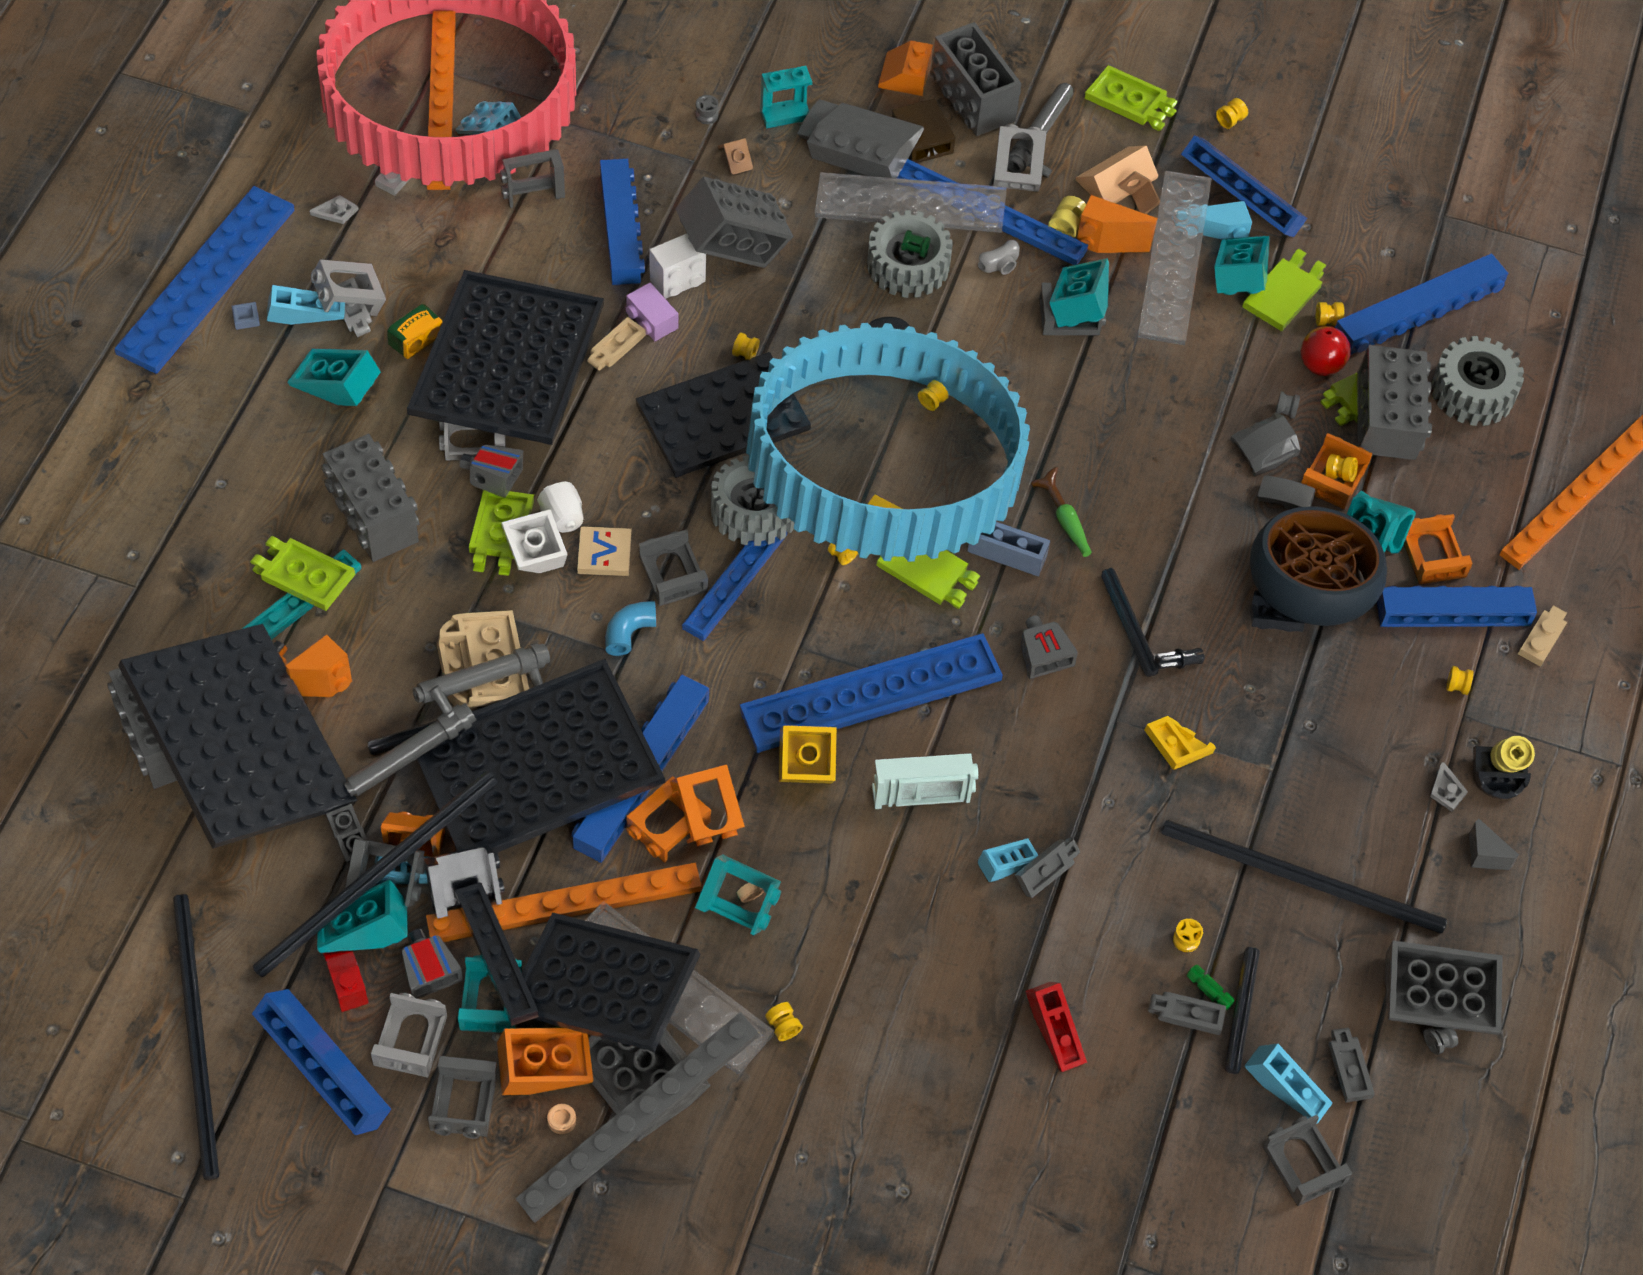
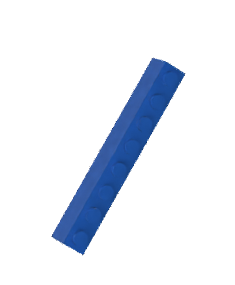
[1335,253,1508,355]
[571,675,709,863]

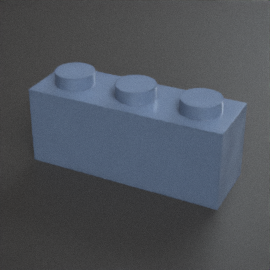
[967,522,1050,577]

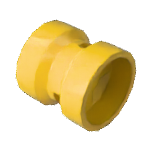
[1216,98,1248,129]
[1315,302,1344,326]
[1326,454,1358,482]
[765,1002,803,1041]

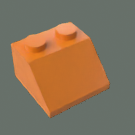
[878,40,933,96]
[285,635,352,697]
[381,812,445,857]

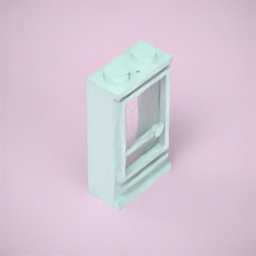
[872,754,978,809]

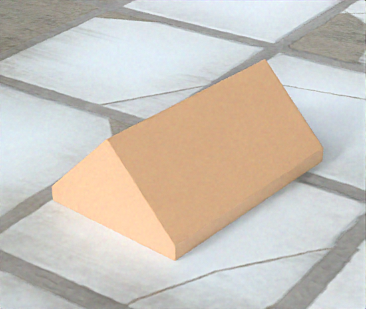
[1076,146,1158,203]

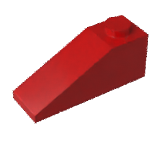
[323,950,369,1012]
[1025,982,1087,1072]

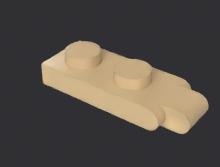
[587,317,646,370]
[1518,605,1567,667]

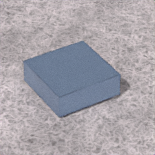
[232,302,260,330]

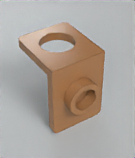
[718,138,753,174]
[1118,171,1160,214]

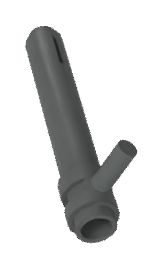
[1007,83,1073,178]
[412,643,550,704]
[344,685,476,797]

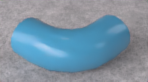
[605,601,656,656]

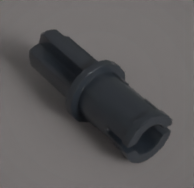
[1154,648,1205,669]

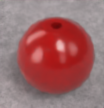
[1301,326,1350,376]

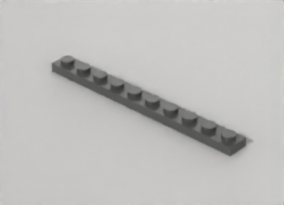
[515,1012,760,1223]

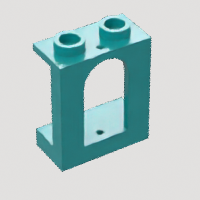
[760,66,813,129]
[695,854,781,935]
[458,955,523,1033]

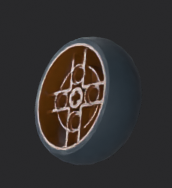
[1250,507,1387,626]

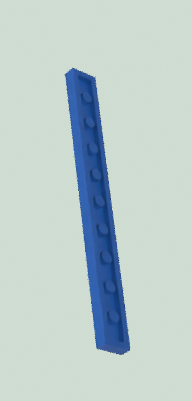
[896,159,1088,265]

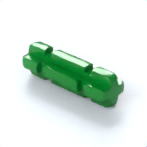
[1187,965,1234,1011]

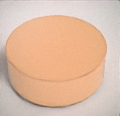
[737,883,764,903]
[547,1104,576,1134]

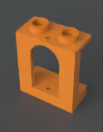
[1301,433,1373,510]
[1404,514,1473,584]
[670,765,745,846]
[627,776,711,863]

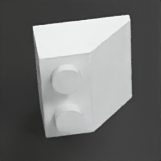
[501,510,568,573]

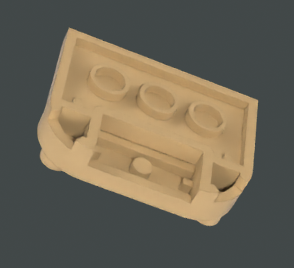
[437,610,529,710]

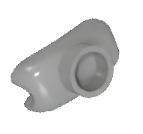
[978,240,1020,275]

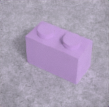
[626,283,678,341]

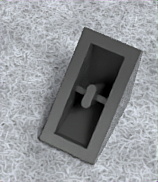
[1469,819,1519,870]

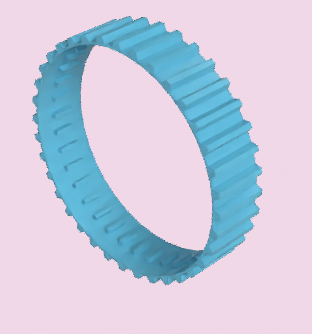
[746,323,1030,562]

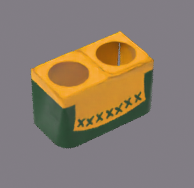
[387,304,442,359]

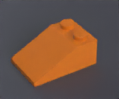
[1077,195,1158,253]
[497,1028,593,1095]

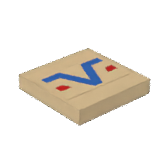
[577,527,632,576]

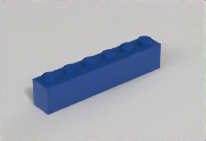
[1181,135,1308,237]
[600,159,645,285]
[1377,586,1537,627]
[252,989,391,1135]

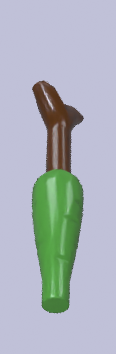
[1031,467,1092,557]

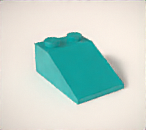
[1214,236,1269,295]
[1049,258,1109,327]
[287,349,381,406]
[317,879,408,953]

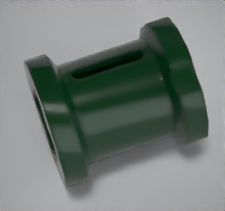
[901,230,931,258]

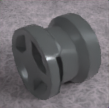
[695,95,719,125]
[1275,391,1300,419]
[1424,1027,1458,1055]

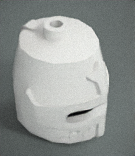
[537,481,583,533]

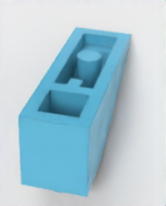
[1174,201,1252,240]
[267,285,345,325]
[1244,1044,1332,1124]

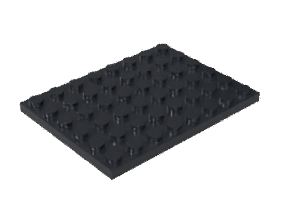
[407,270,604,445]
[118,624,357,849]
[408,659,666,853]

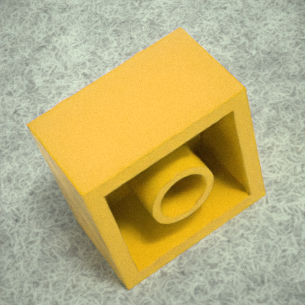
[779,726,837,784]

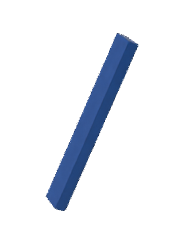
[682,531,788,641]

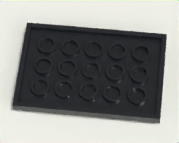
[636,352,811,478]
[522,912,701,1052]

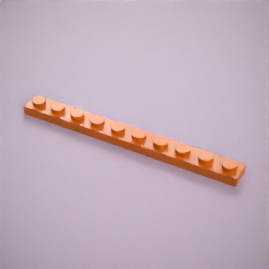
[427,11,456,190]
[1500,415,1643,570]
[426,863,702,942]

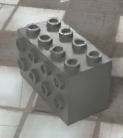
[930,22,1021,136]
[675,176,794,268]
[1357,345,1432,460]
[321,434,420,562]
[107,668,177,789]

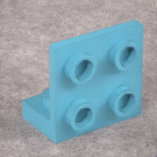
[455,101,521,134]

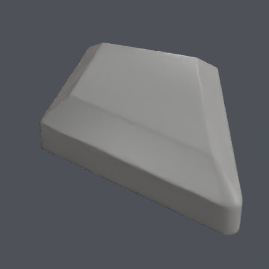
[310,195,359,224]
[1430,762,1468,812]

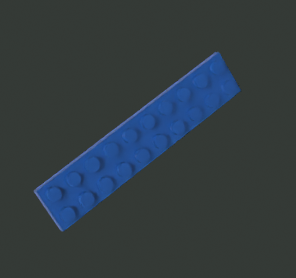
[114,186,295,374]
[740,633,1003,753]

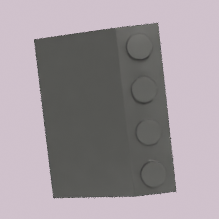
[807,103,924,183]
[1385,941,1503,1035]
[589,1029,711,1141]

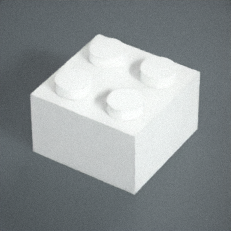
[650,234,706,299]

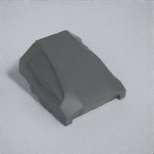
[1230,413,1300,476]

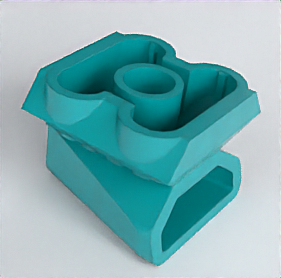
[1347,490,1416,553]

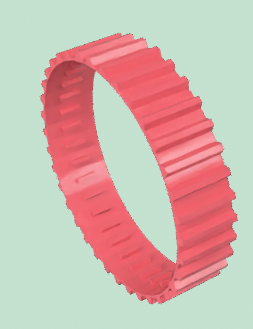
[317,0,576,186]

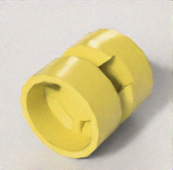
[1048,196,1086,238]
[1491,736,1535,773]

